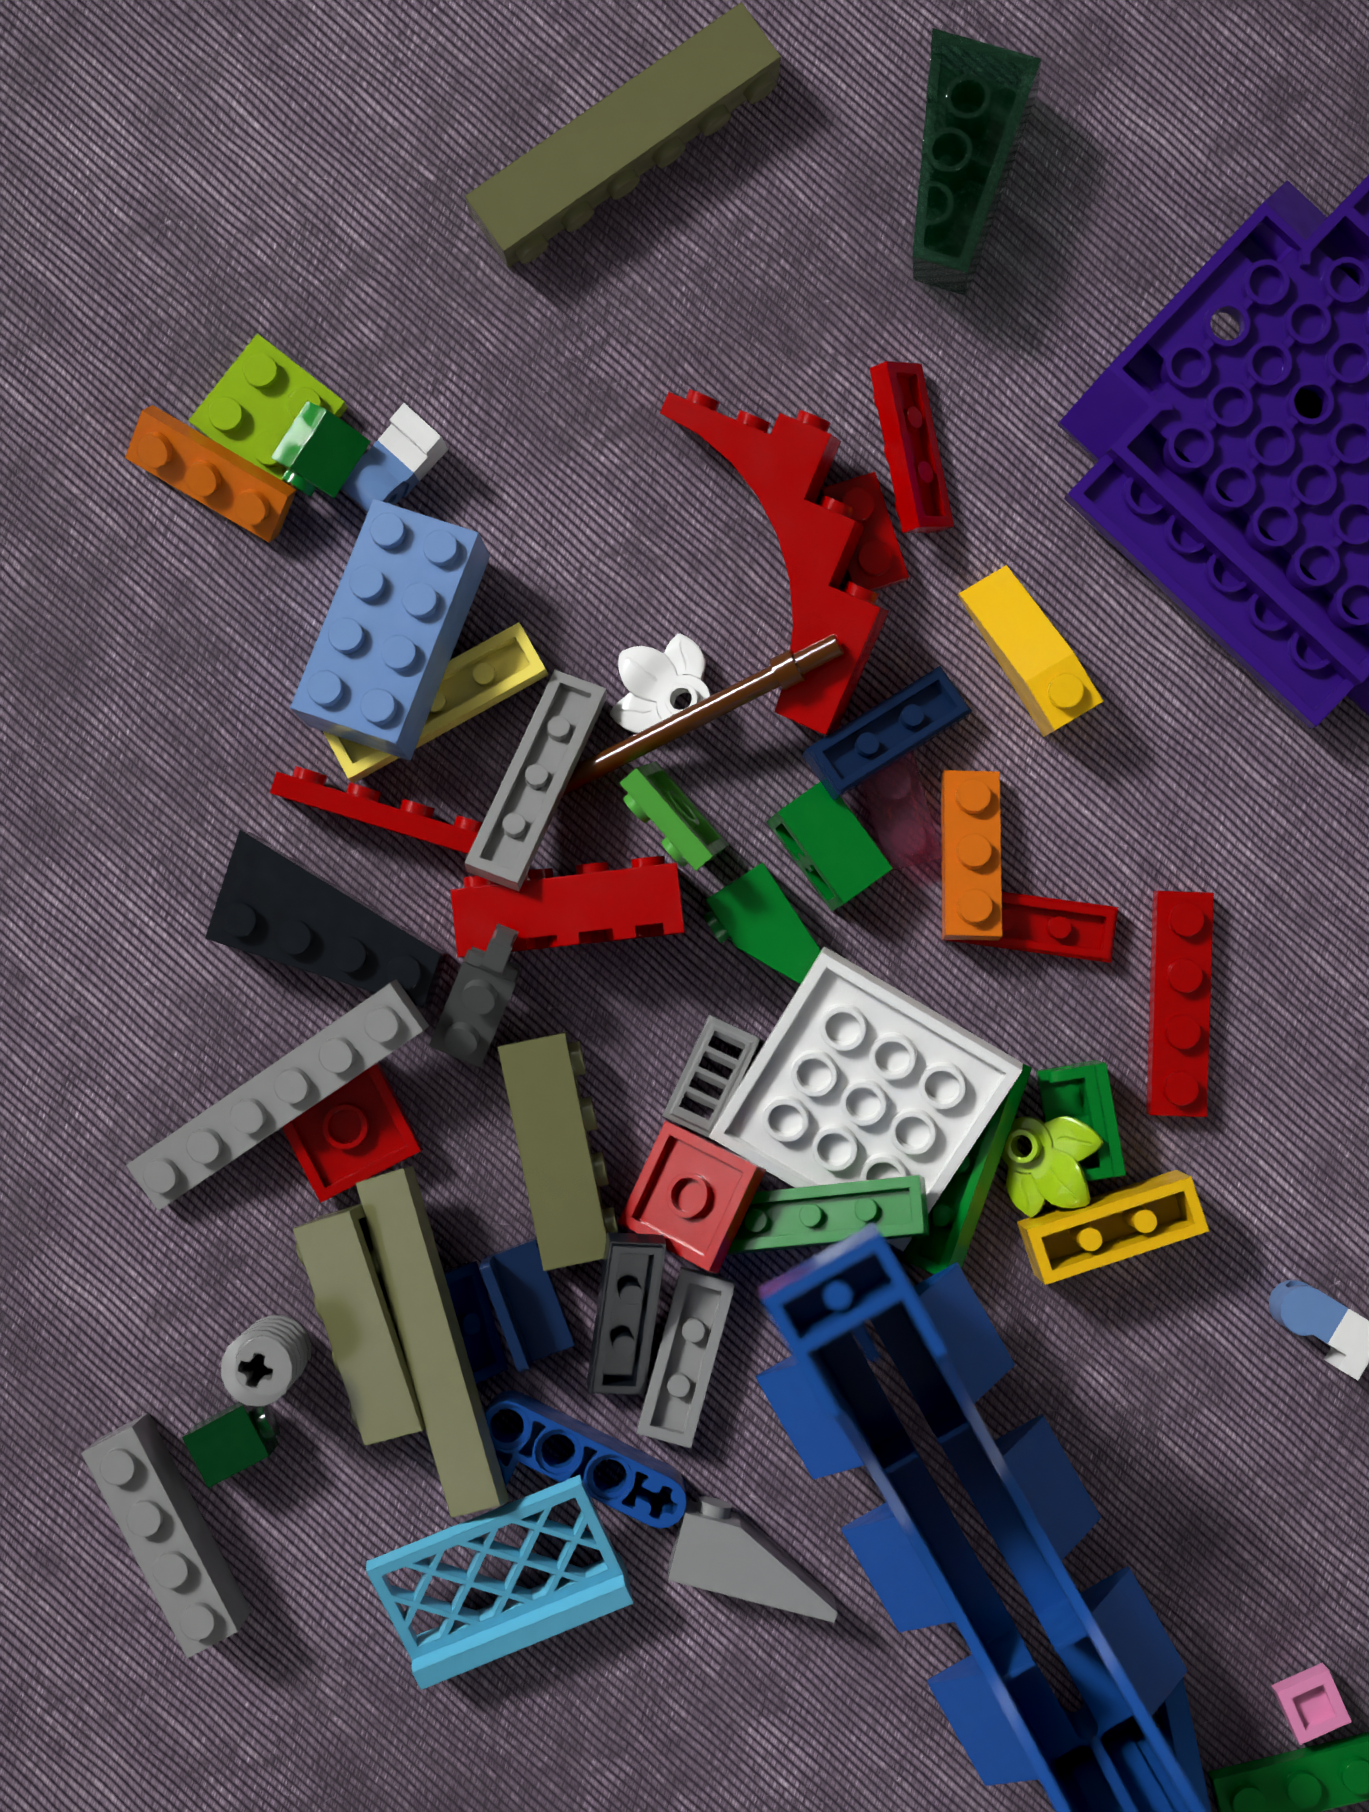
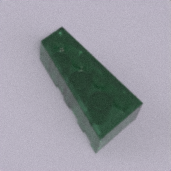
[912,28,1041,296]

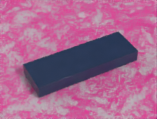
[802,666,972,801]

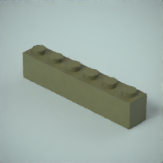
[465,2,781,268]

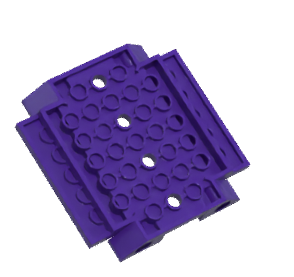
[1057,175,1369,729]

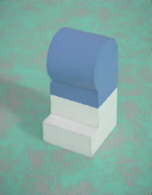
[342,403,448,512]
[1269,1280,1369,1381]

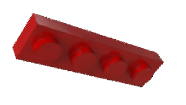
[270,766,483,854]
[1146,891,1214,1117]

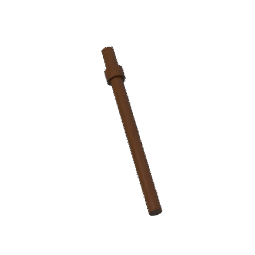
[563,634,844,796]

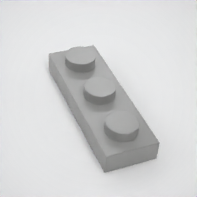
[636,1266,736,1448]

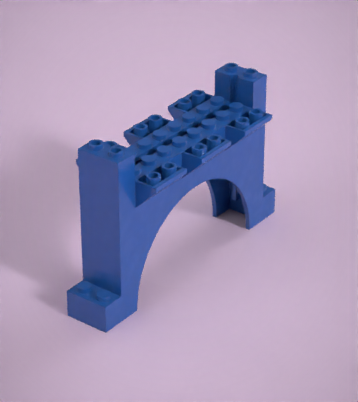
[756,1223,1206,1812]

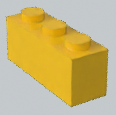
[1017,1170,1209,1285]

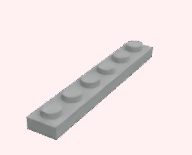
[126,979,429,1211]

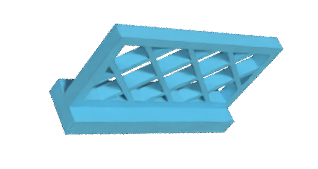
[366,1475,633,1690]

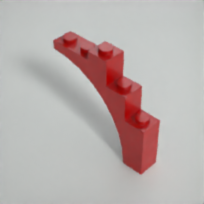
[660,389,889,735]

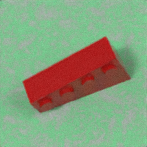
[450,856,684,957]

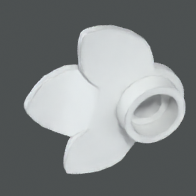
[610,633,712,734]

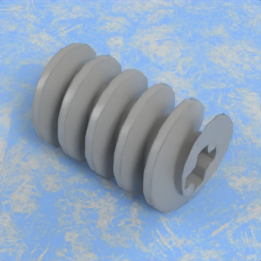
[221,1315,312,1407]

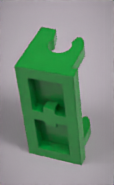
[766,782,893,912]
[1035,1060,1126,1181]

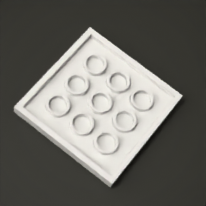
[709,946,1023,1251]

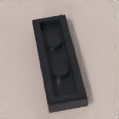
[587,1232,666,1395]

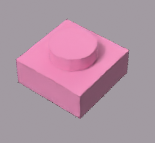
[1271,1663,1352,1745]

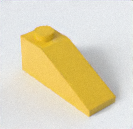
[958,565,1103,737]

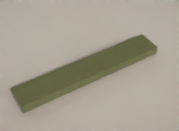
[356,1166,509,1518]

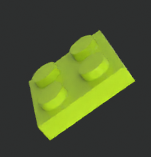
[188,333,348,484]

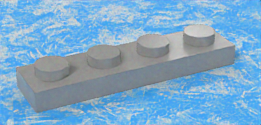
[464,669,607,891]

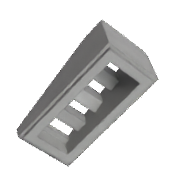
[662,1014,761,1139]

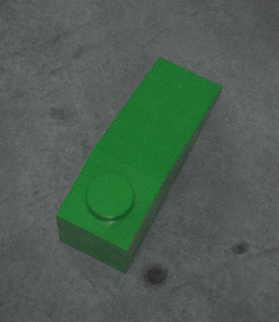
[702,862,821,985]

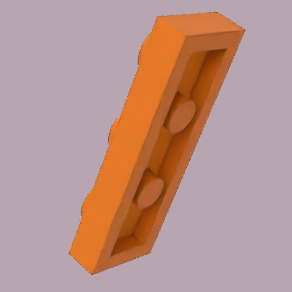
[125,405,297,543]
[941,770,1002,941]

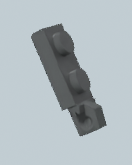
[429,923,521,1068]

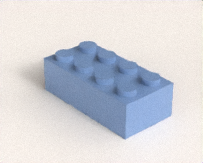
[290,499,490,761]

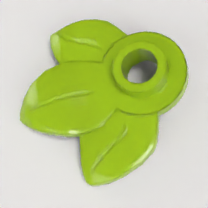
[1001,1116,1103,1218]

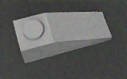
[668,1496,837,1623]

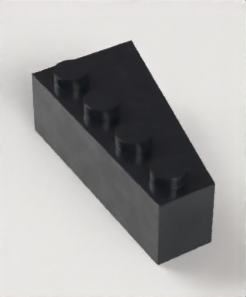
[205,830,448,1008]

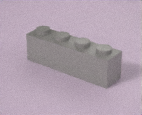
[81,1412,251,1658]

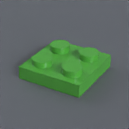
[620,761,729,871]

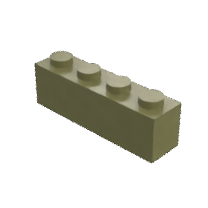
[498,1031,620,1271]
[293,1203,425,1446]

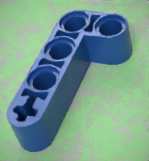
[484,1390,687,1529]

